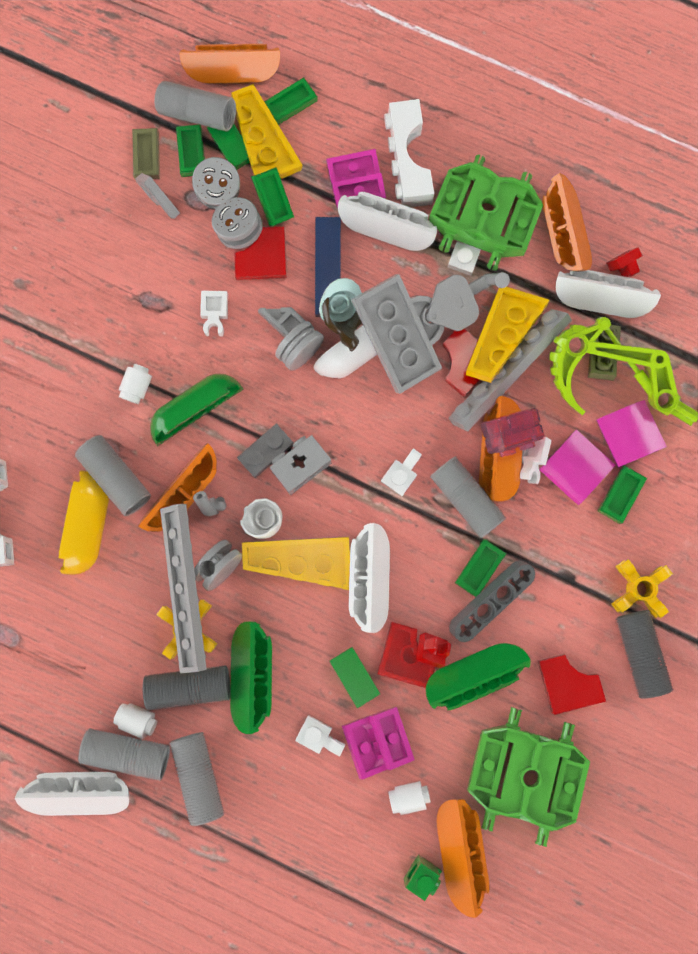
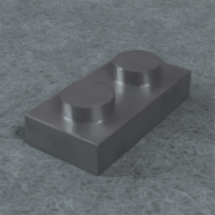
[237,423,294,478]

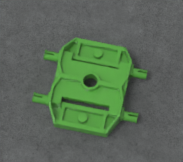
[429,155,543,270]
[467,707,590,847]

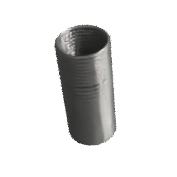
[615,610,674,699]
[142,665,231,711]

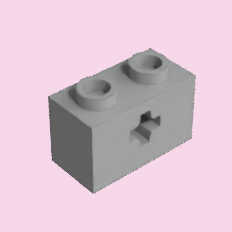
[270,435,332,496]

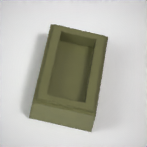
[132,128,160,180]

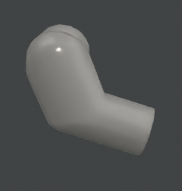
[193,491,227,516]

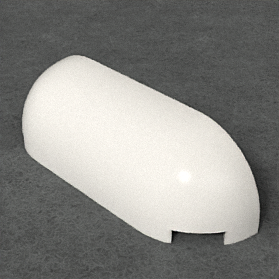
[338,192,437,251]
[556,270,661,318]
[313,326,377,379]
[349,523,390,633]
[15,772,129,816]

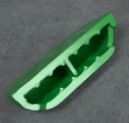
[150,373,243,447]
[230,621,272,734]
[426,643,531,710]

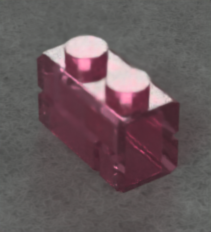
[481,408,545,457]

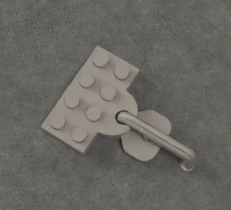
[351,272,510,394]

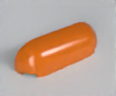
[179,44,280,83]
[542,173,592,272]
[479,396,524,501]
[138,443,217,532]
[437,799,490,918]

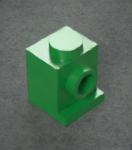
[403,854,442,901]

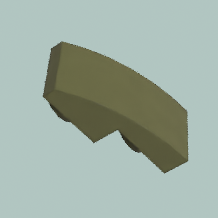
[588,325,621,381]

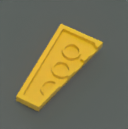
[231,84,303,179]
[466,287,549,383]
[242,537,350,590]

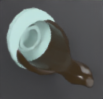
[319,278,362,352]

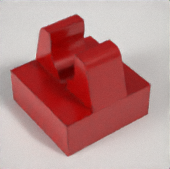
[606,247,643,277]
[417,632,451,668]

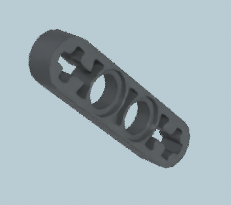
[449,560,535,642]

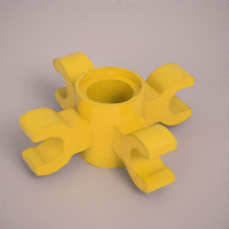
[611,559,673,618]
[156,599,218,660]

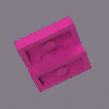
[326,149,386,209]
[596,400,667,468]
[539,429,615,505]
[342,707,415,780]

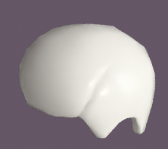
[240,498,283,539]

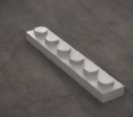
[448,309,572,432]
[160,504,207,674]

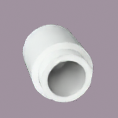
[119,364,152,404]
[113,703,157,739]
[389,781,431,815]

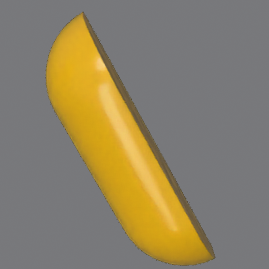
[59,470,109,575]

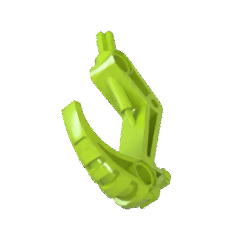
[549,317,698,426]

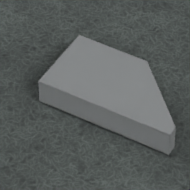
[136,173,180,219]
[258,307,305,337]

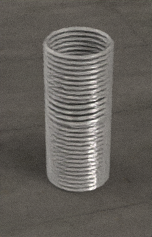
[154,81,236,131]
[75,435,151,516]
[430,456,506,538]
[78,728,170,781]
[169,732,224,826]

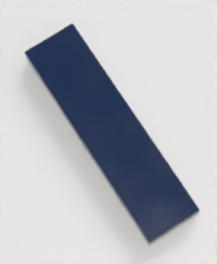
[315,217,341,317]

